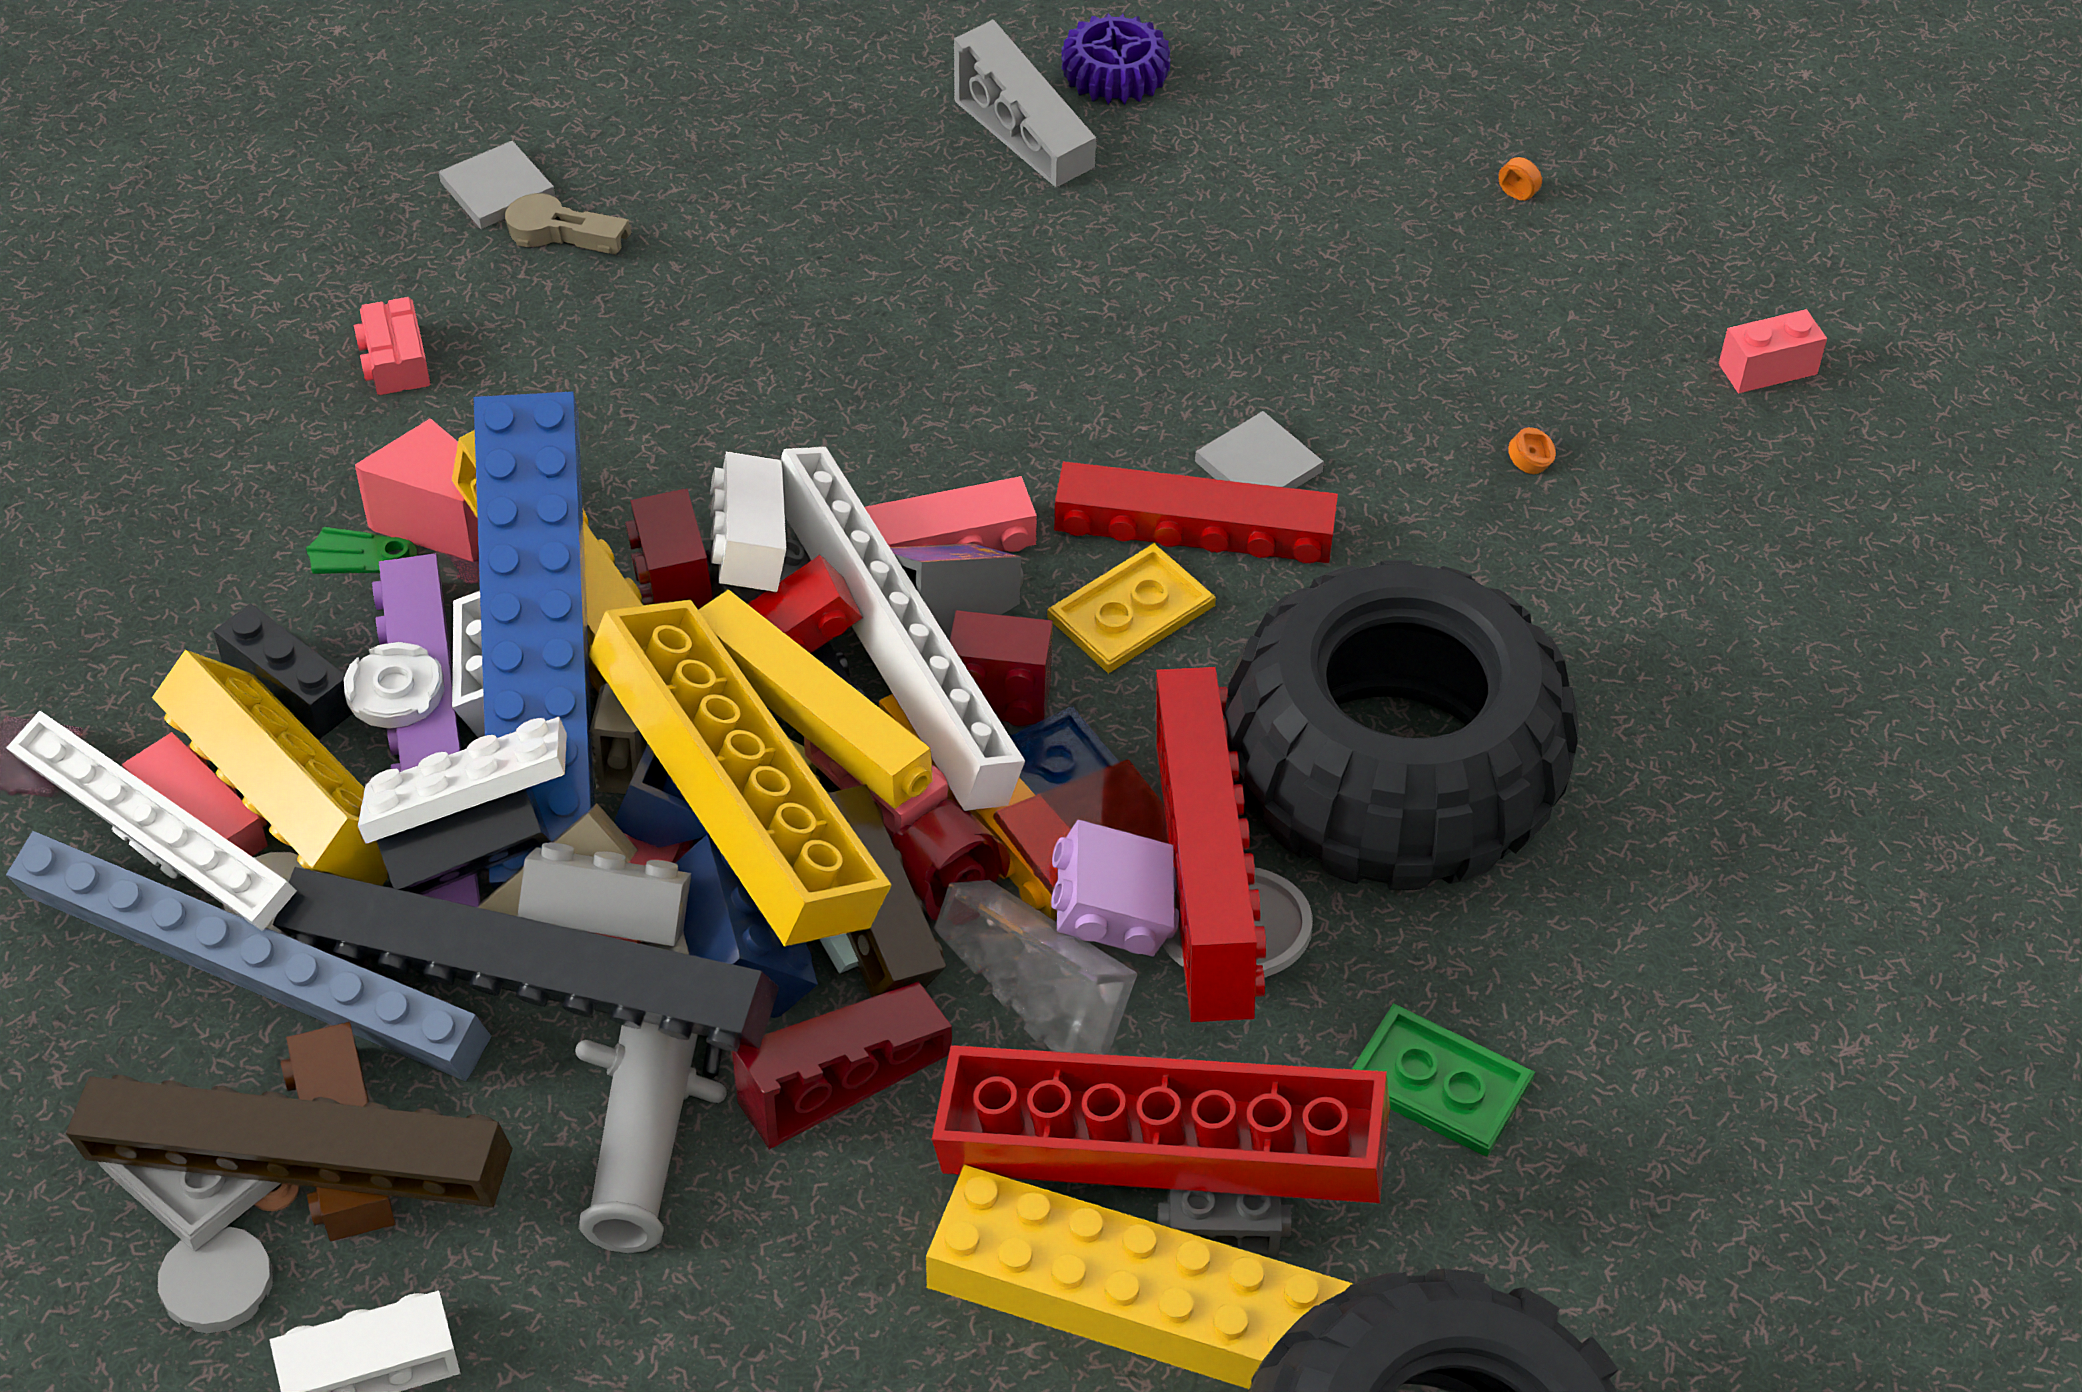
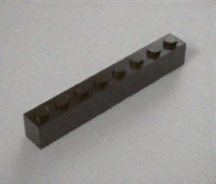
[66,1075,513,1208]

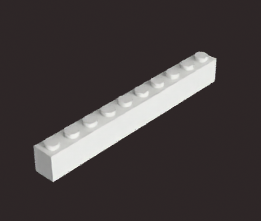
[781,447,1025,811]

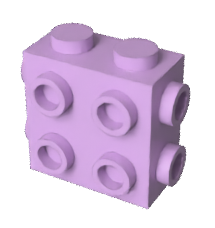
[1051,820,1179,956]

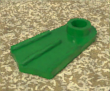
[306,527,418,574]

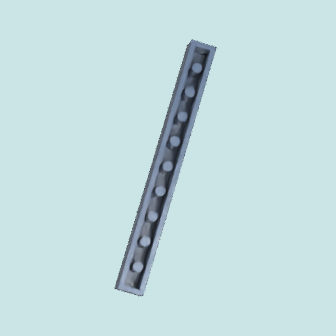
[6,831,491,1081]

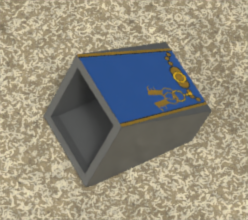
[890,543,1024,642]

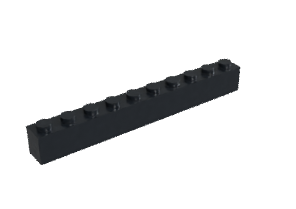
[273,867,779,1052]

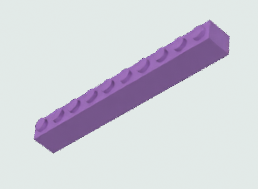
[372,553,480,907]

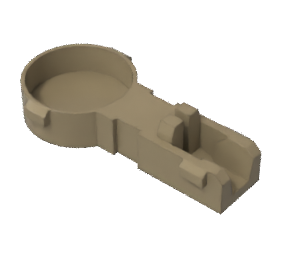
[505,193,631,254]

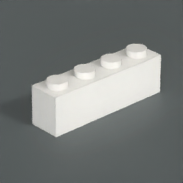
[710,451,786,592]

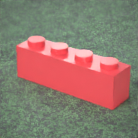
[864,476,1037,552]

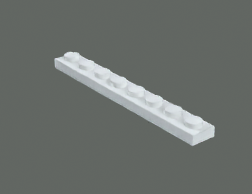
[6,711,297,931]

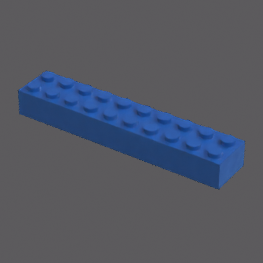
[474,392,595,891]

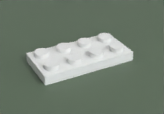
[358,717,567,844]

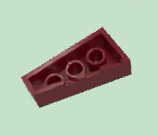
[732,981,952,1150]

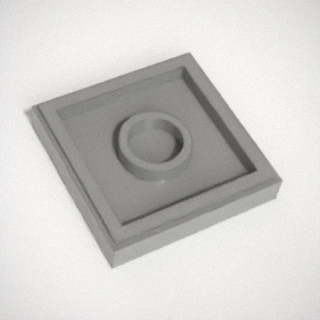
[439,140,555,229]
[1195,411,1324,489]

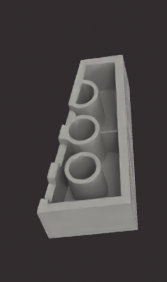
[954,19,1097,187]

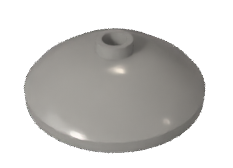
[1162,867,1313,978]

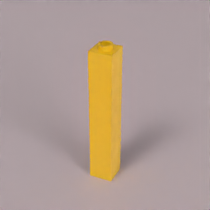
[698,590,933,809]

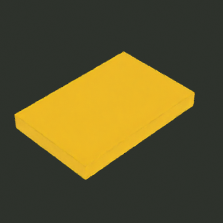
[1047,543,1216,674]

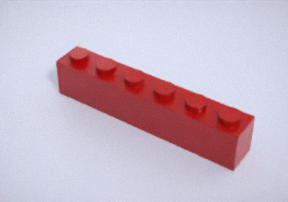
[1054,461,1338,563]

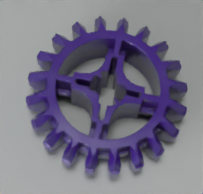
[1061,13,1170,105]

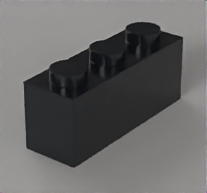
[213,603,353,740]
[376,787,552,895]

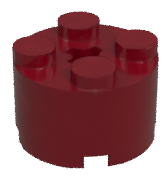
[891,799,1010,923]

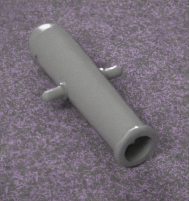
[575,932,727,1253]

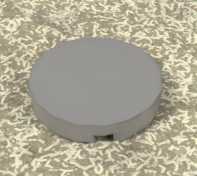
[158,1226,273,1333]

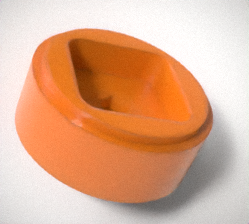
[1498,157,1542,201]
[1508,427,1556,474]

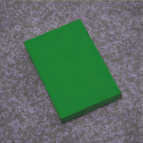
[1351,1003,1535,1157]

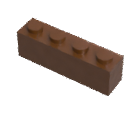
[280,1021,396,1242]

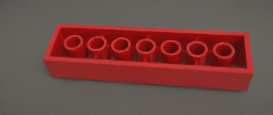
[1156,667,1266,1023]
[932,1045,1390,1203]

